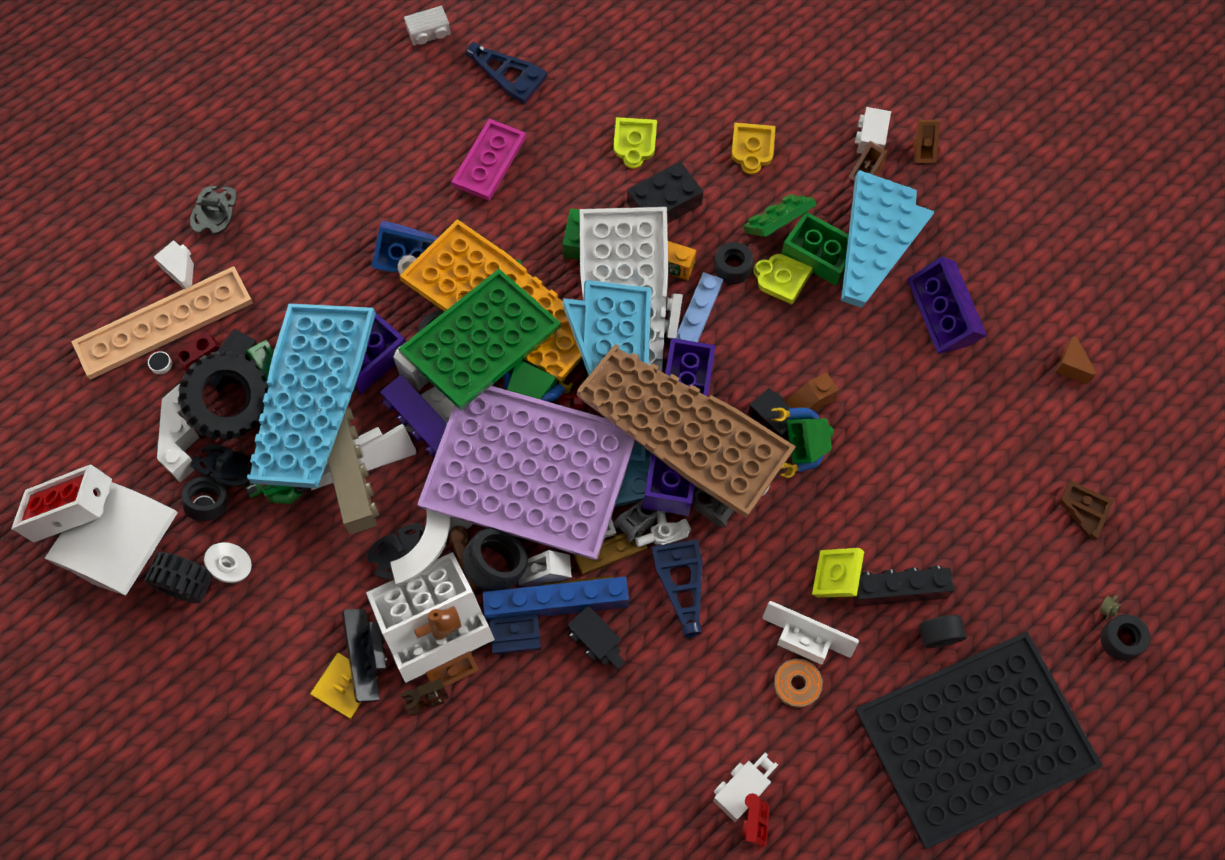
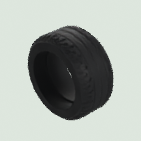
[462,528,528,591]

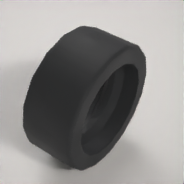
[181,476,228,521]

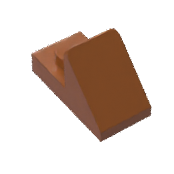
[913,120,940,163]

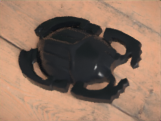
[190,444,252,487]
[367,522,425,579]

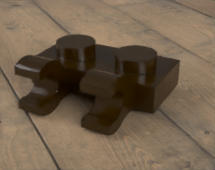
[401,678,449,716]

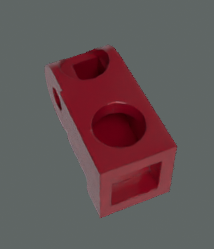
[176,331,220,372]

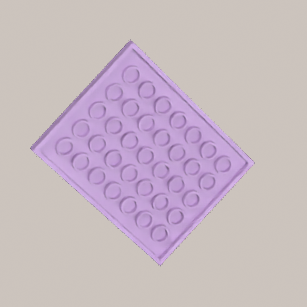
[417,386,636,560]

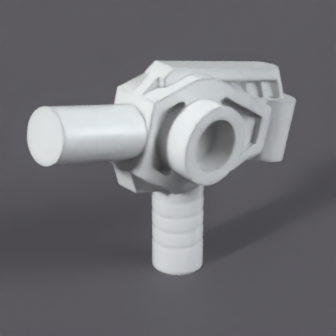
[635,511,691,547]

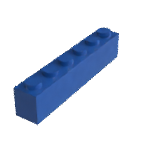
[483,577,629,623]

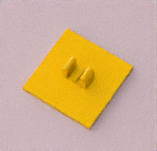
[310,653,378,719]

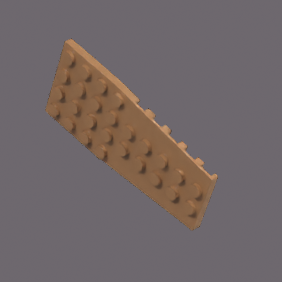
[577,344,796,518]

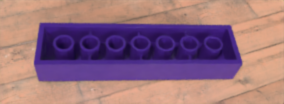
[642,338,715,516]

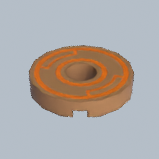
[774,659,823,708]

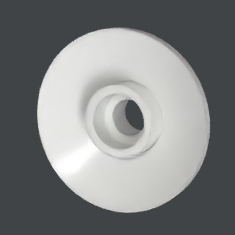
[204,543,252,583]

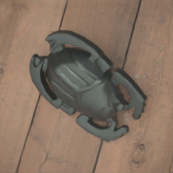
[190,185,236,234]

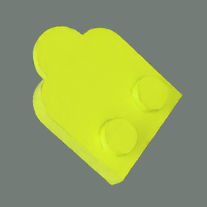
[614,117,657,169]
[753,254,813,304]

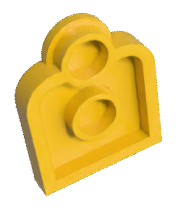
[732,123,776,175]

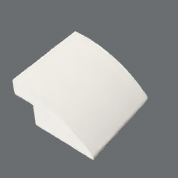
[45,482,178,595]
[366,552,495,683]

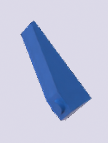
[371,221,438,272]

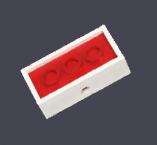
[11,464,112,542]

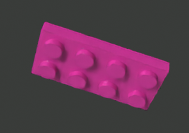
[451,119,526,201]

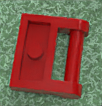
[743,793,770,848]

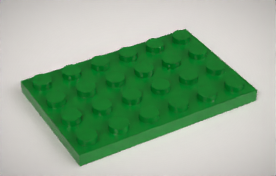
[398,269,561,411]

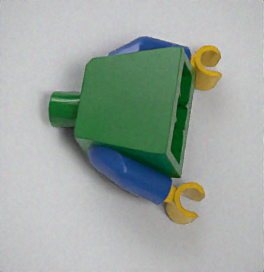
[503,360,573,403]
[771,408,834,478]

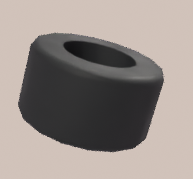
[714,242,753,284]
[1100,614,1151,661]
[919,615,967,648]

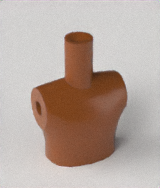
[414,606,462,640]

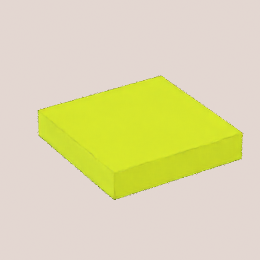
[812,548,864,598]

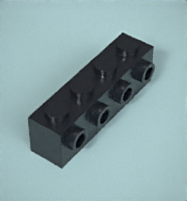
[853,565,954,607]

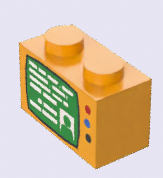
[668,241,696,280]

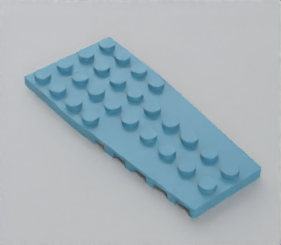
[247,304,376,488]

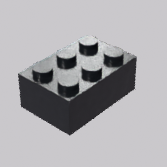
[627,161,703,224]

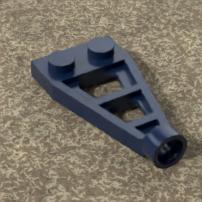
[466,42,548,105]
[652,539,702,638]

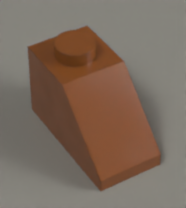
[785,372,839,412]

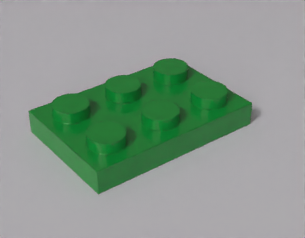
[742,194,817,237]

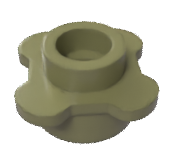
[1099,595,1121,621]

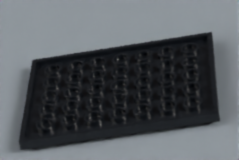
[854,632,1103,850]

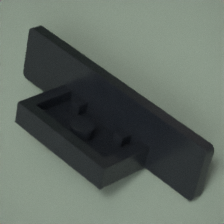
[342,609,387,703]

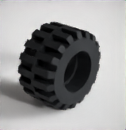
[144,552,213,604]

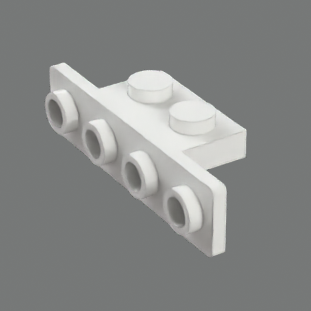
[762,601,859,665]

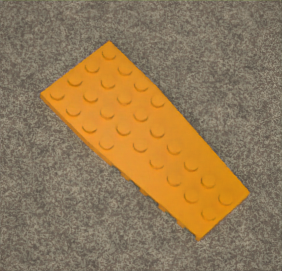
[400,219,582,381]

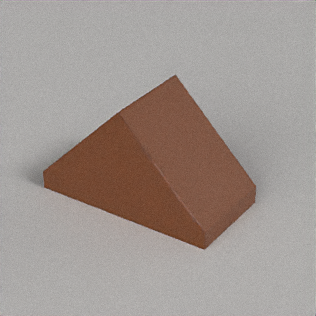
[849,141,888,181]
[1056,336,1097,384]

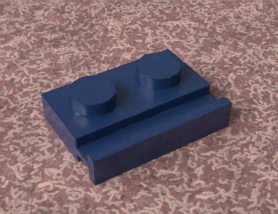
[490,614,541,655]

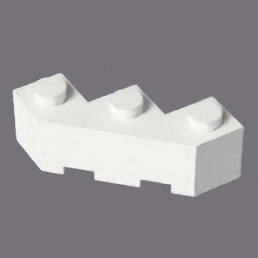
[157,384,200,483]

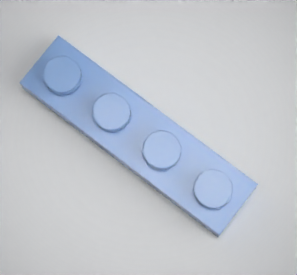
[676,272,723,342]

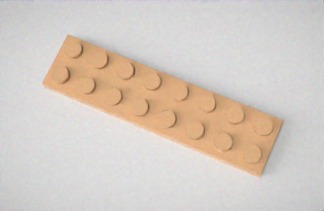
[71,266,253,380]

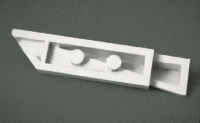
[311,424,416,490]

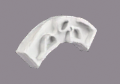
[390,510,451,586]

